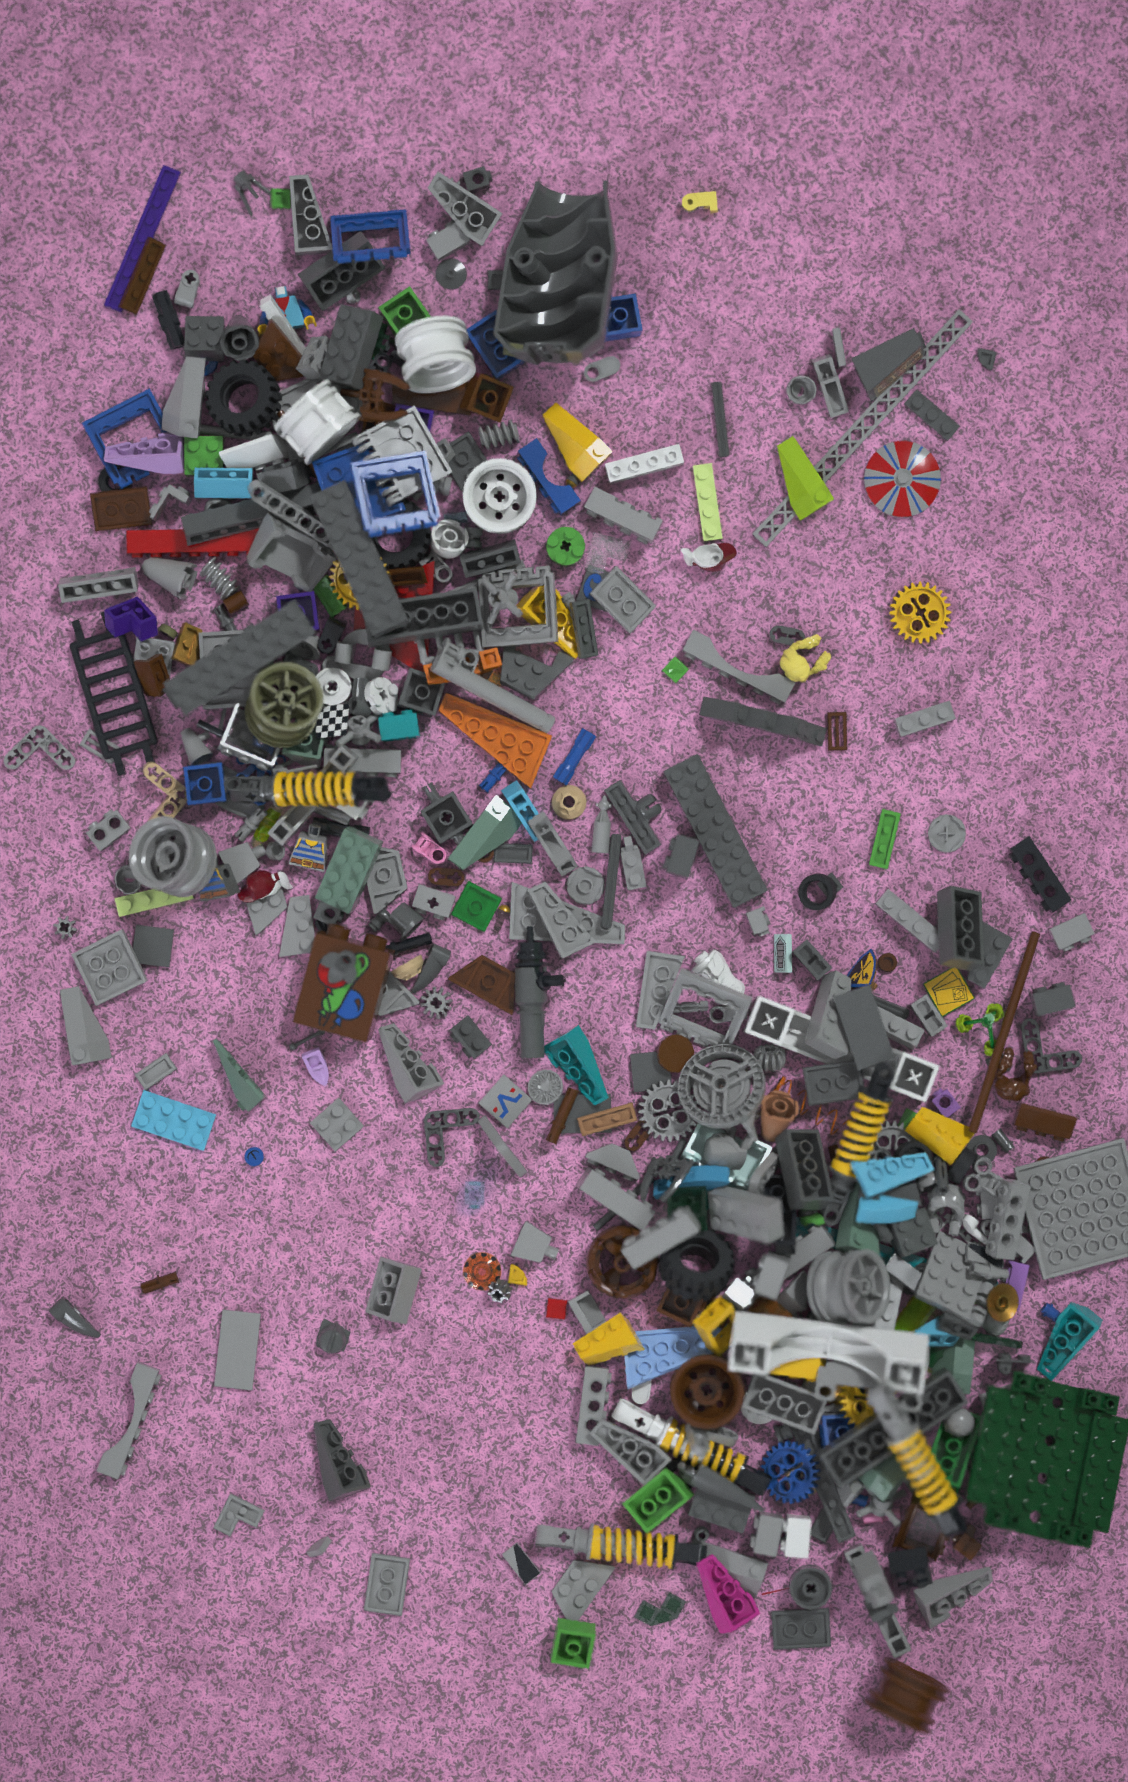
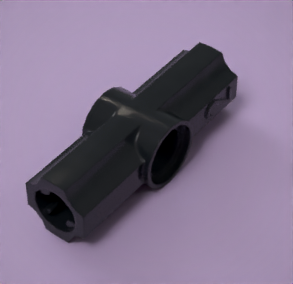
[152,290,185,350]

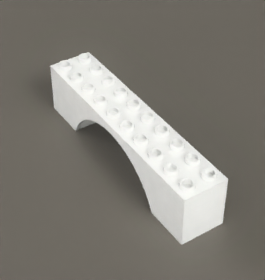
[743,996,940,1102]
[729,1311,929,1394]

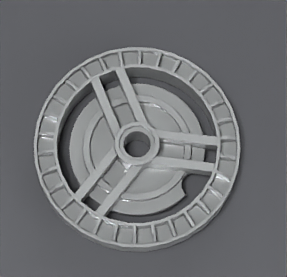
[678,1044,766,1129]

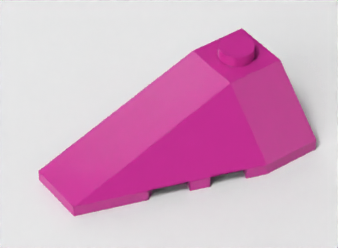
[696,1554,761,1634]

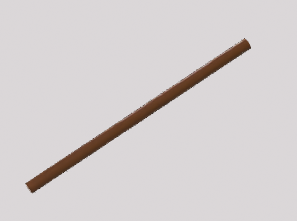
[968,931,1041,1134]

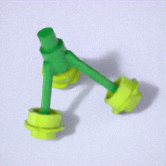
[955,1003,1004,1057]

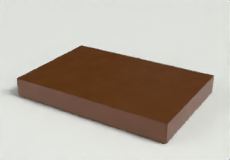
[90,486,153,532]

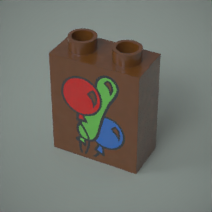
[293,923,395,1043]

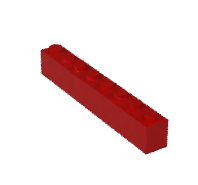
[126,528,259,558]

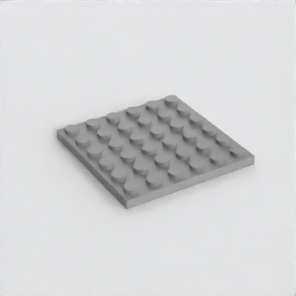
[1013,1138,1128,1280]

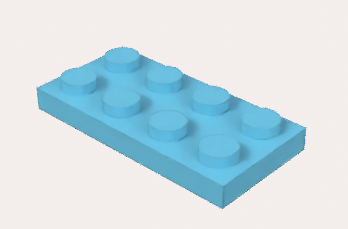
[131,1090,217,1151]

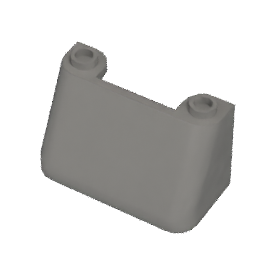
[247,511,336,592]

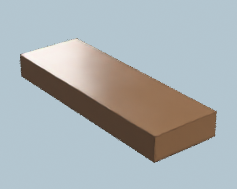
[577,1102,638,1136]

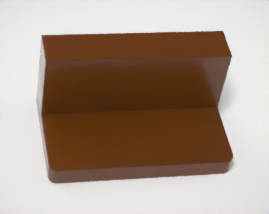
[134,654,170,697]

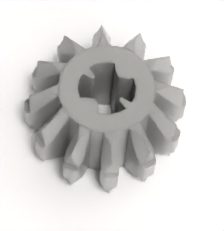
[420,987,453,1019]
[754,1044,786,1072]

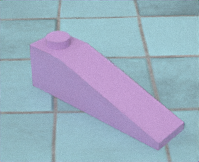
[104,432,184,474]

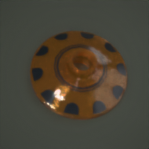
[463,1252,501,1291]

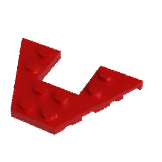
[353,561,435,672]

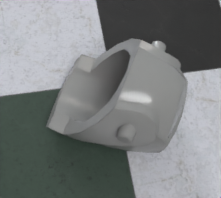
[703,1133,747,1170]

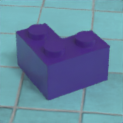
[104,596,158,641]

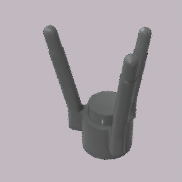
[233,171,270,216]

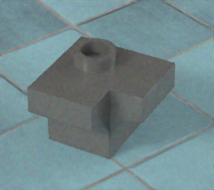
[863,1600,899,1624]

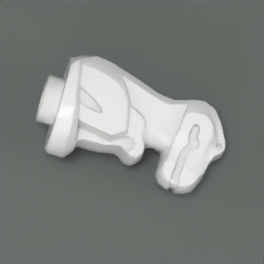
[691,949,745,1005]

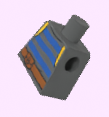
[199,860,240,902]

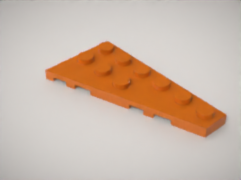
[438,693,552,789]

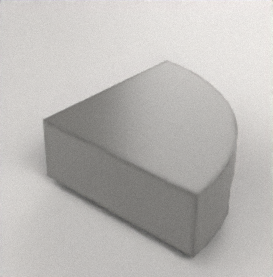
[306,1536,331,1557]

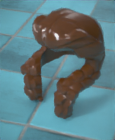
[993,1047,1037,1101]

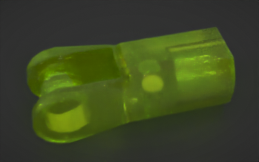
[254,808,281,842]

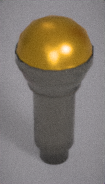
[493,905,511,933]

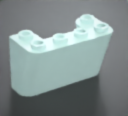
[679,1123,772,1191]

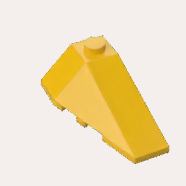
[516,586,578,659]

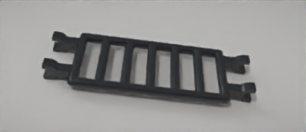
[69,612,158,776]

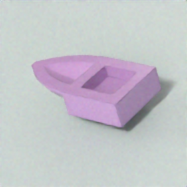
[302,1047,329,1086]

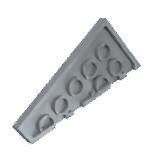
[509,882,625,944]

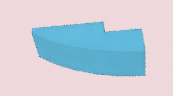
[856,1195,918,1223]

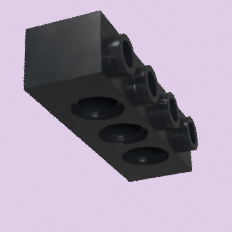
[1008,836,1072,913]

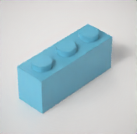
[194,468,253,499]

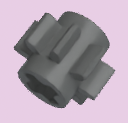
[488,1278,513,1303]

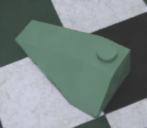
[448,795,522,870]
[932,1333,976,1394]

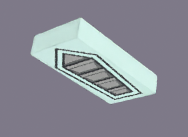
[774,934,792,973]

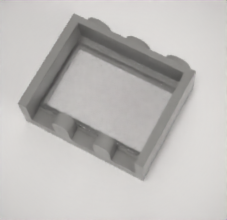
[218,703,281,771]

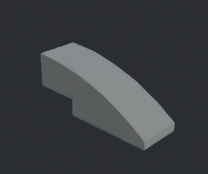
[811,354,849,418]

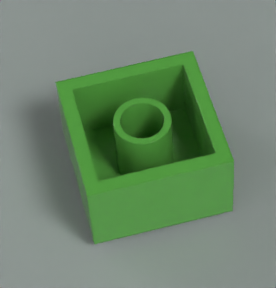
[378,286,431,337]
[184,436,224,477]
[551,1618,596,1669]

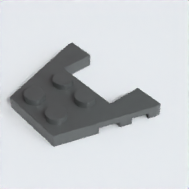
[500,626,574,700]

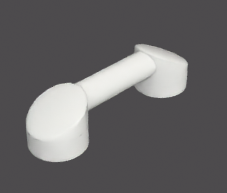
[962,1214,988,1246]

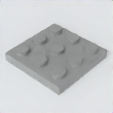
[71,929,148,1006]

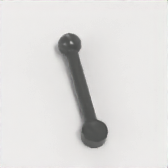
[289,1029,325,1051]

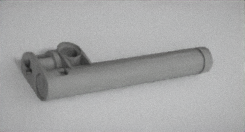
[430,638,555,733]

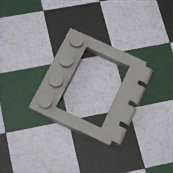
[478,565,558,648]
[658,968,753,1048]

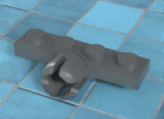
[604,780,662,855]

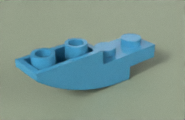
[653,1165,729,1200]

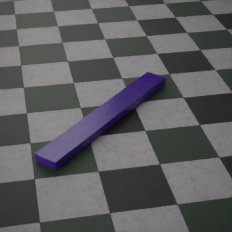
[104,165,181,313]

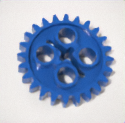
[760,1441,821,1504]

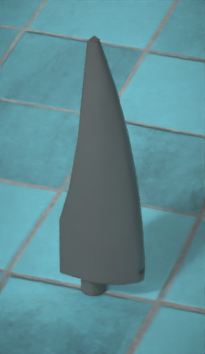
[685,1464,764,1512]

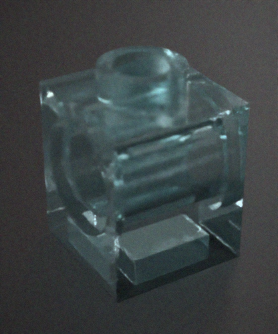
[465,1181,485,1209]

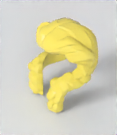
[780,634,831,683]

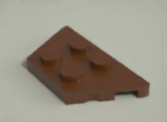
[253,318,304,381]
[448,955,515,1015]

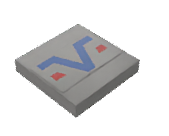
[479,1075,533,1128]

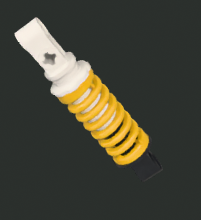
[611,1398,772,1496]

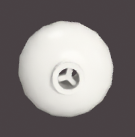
[430,519,469,559]

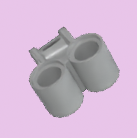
[962,1158,1003,1197]

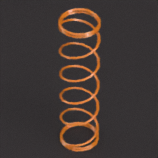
[773,1076,852,1139]

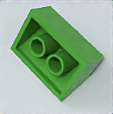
[622,1468,694,1534]

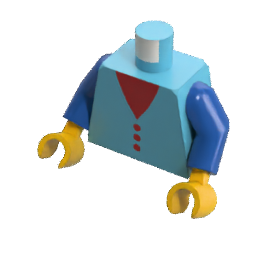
[257,286,317,337]

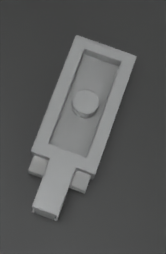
[621,836,647,890]

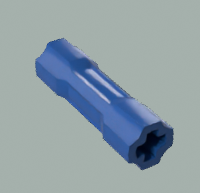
[552,728,597,786]

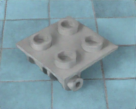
[134,637,176,677]

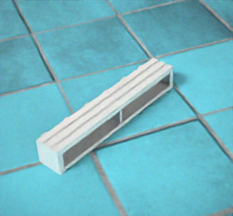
[259,294,306,355]

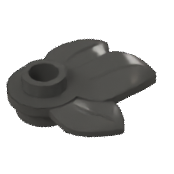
[320,950,357,985]

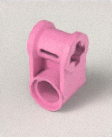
[411,831,447,865]

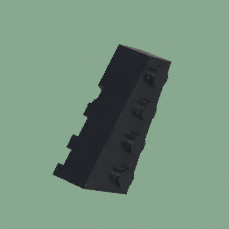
[763,1175,796,1255]

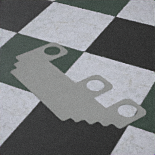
[814,1359,923,1412]

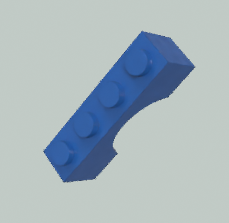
[517,438,581,516]

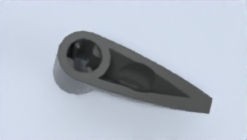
[411,943,451,993]
[49,1296,101,1338]

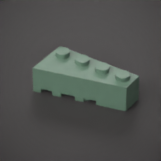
[835,1181,879,1255]

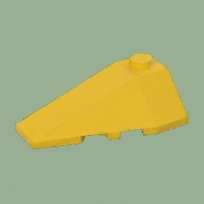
[542,402,612,483]

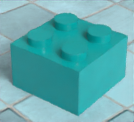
[378,710,420,742]

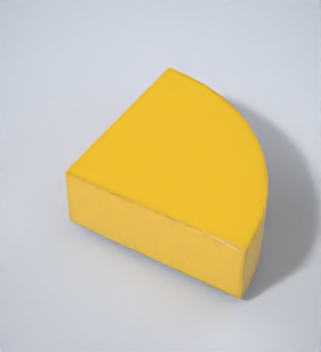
[508,1264,527,1286]

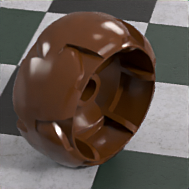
[586,1225,659,1299]

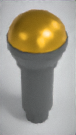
[566,474,579,488]

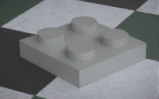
[310,1098,364,1152]

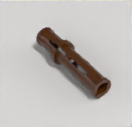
[546,1087,579,1145]

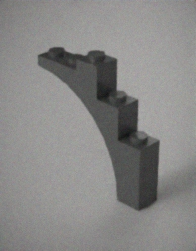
[699,697,827,747]

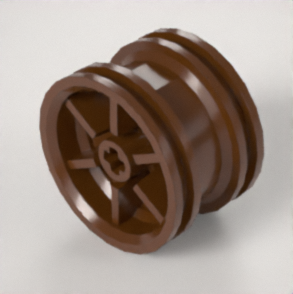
[670,1354,744,1429]
[864,1657,951,1734]

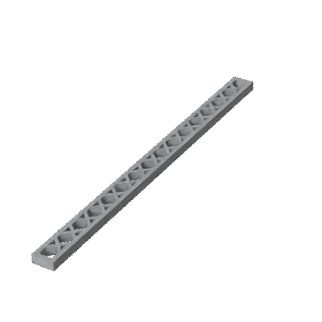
[752,309,973,547]

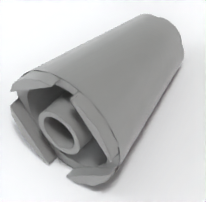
[142,557,197,600]

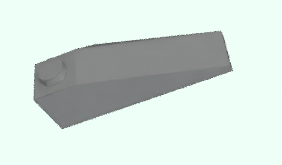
[162,356,206,438]
[378,1023,444,1104]
[589,1419,671,1485]
[692,1538,768,1598]
[913,1567,993,1629]

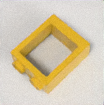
[693,1296,736,1357]

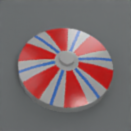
[864,441,941,518]

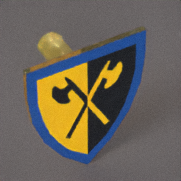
[847,949,877,990]

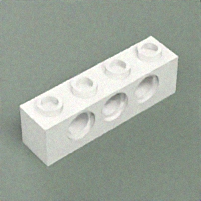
[605,444,684,484]

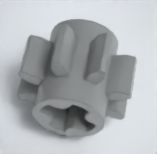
[53,916,78,939]

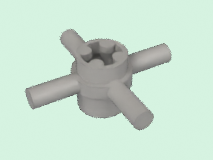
[481,572,523,624]
[336,713,381,748]
[856,1487,907,1528]

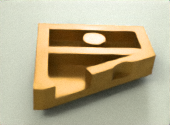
[171,622,202,667]

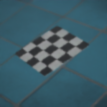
[315,704,349,739]

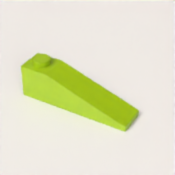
[777,436,834,521]

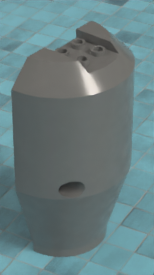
[494,180,618,365]

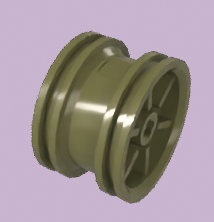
[244,662,324,748]

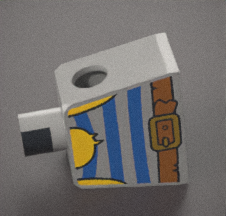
[289,824,327,872]

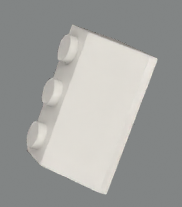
[219,434,289,472]

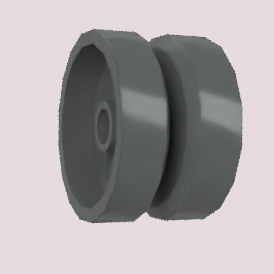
[789,1564,832,1610]

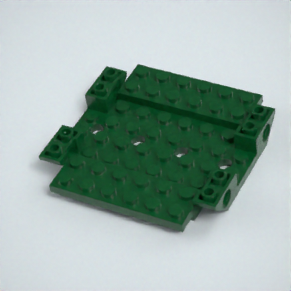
[965,1371,1128,1549]

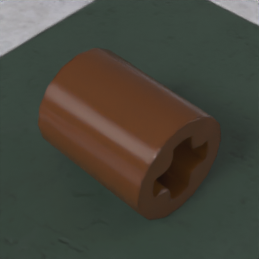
[223,590,249,615]

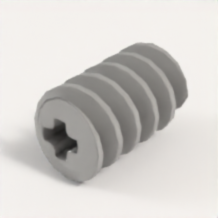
[478,420,520,450]
[200,557,241,600]

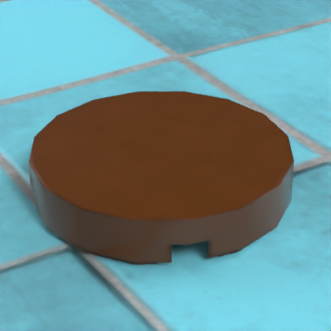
[656,1034,694,1073]

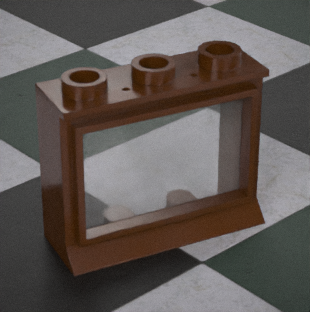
[892,1492,950,1562]

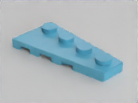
[850,1153,934,1199]

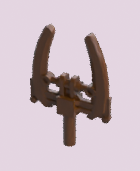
[340,368,410,422]

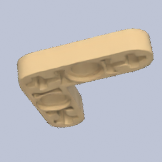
[143,762,187,822]

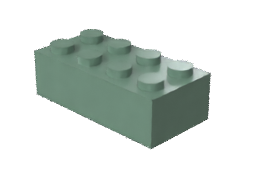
[315,826,384,914]

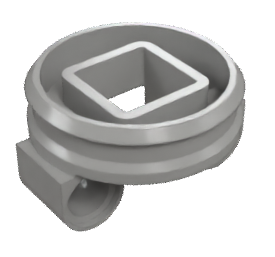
[334,629,392,680]

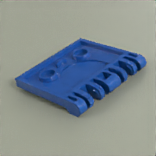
[312,442,406,519]

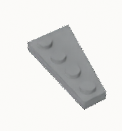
[527,882,596,959]

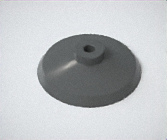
[435,258,467,290]

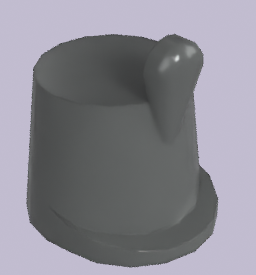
[379,902,424,942]

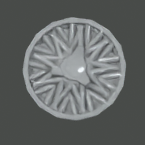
[528,1070,563,1105]

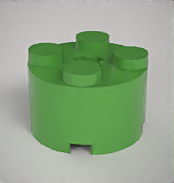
[546,527,585,567]

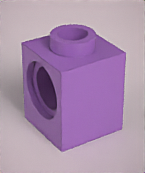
[931,1088,961,1117]

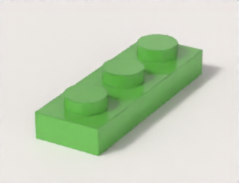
[869,809,901,869]

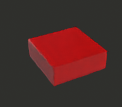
[546,1298,567,1319]

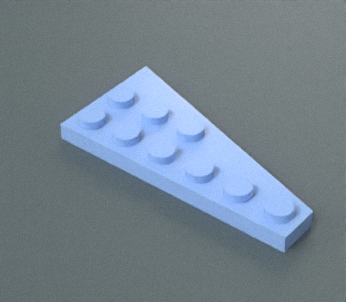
[624,1323,731,1389]

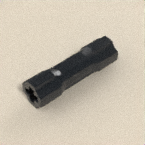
[312,817,370,837]

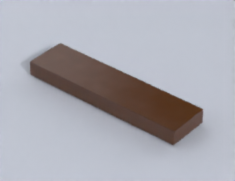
[118,237,166,315]

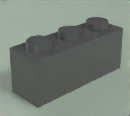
[460,539,521,578]

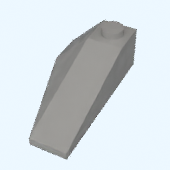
[428,172,503,246]
[60,986,112,1065]

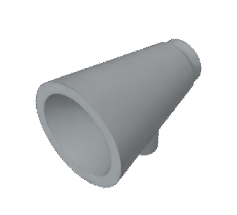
[180,728,213,766]

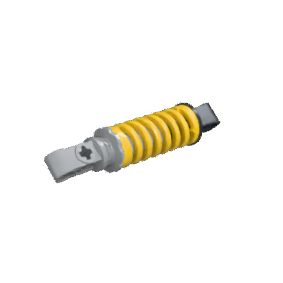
[868,1384,967,1538]
[535,1523,707,1571]

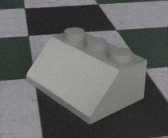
[365,1257,422,1324]

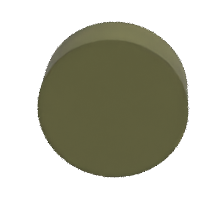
[158,623,178,640]

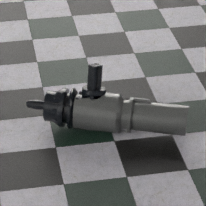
[514,926,566,1058]

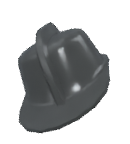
[316,1318,351,1354]

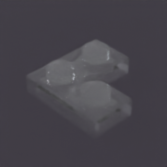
[584,532,631,574]

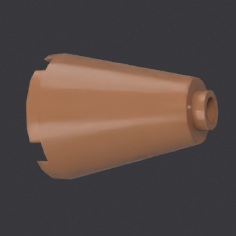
[761,1091,799,1142]

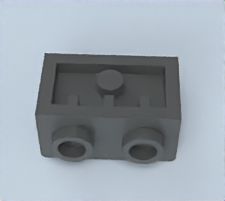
[450,1015,492,1059]

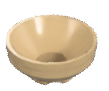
[552,785,586,820]
[391,954,424,981]

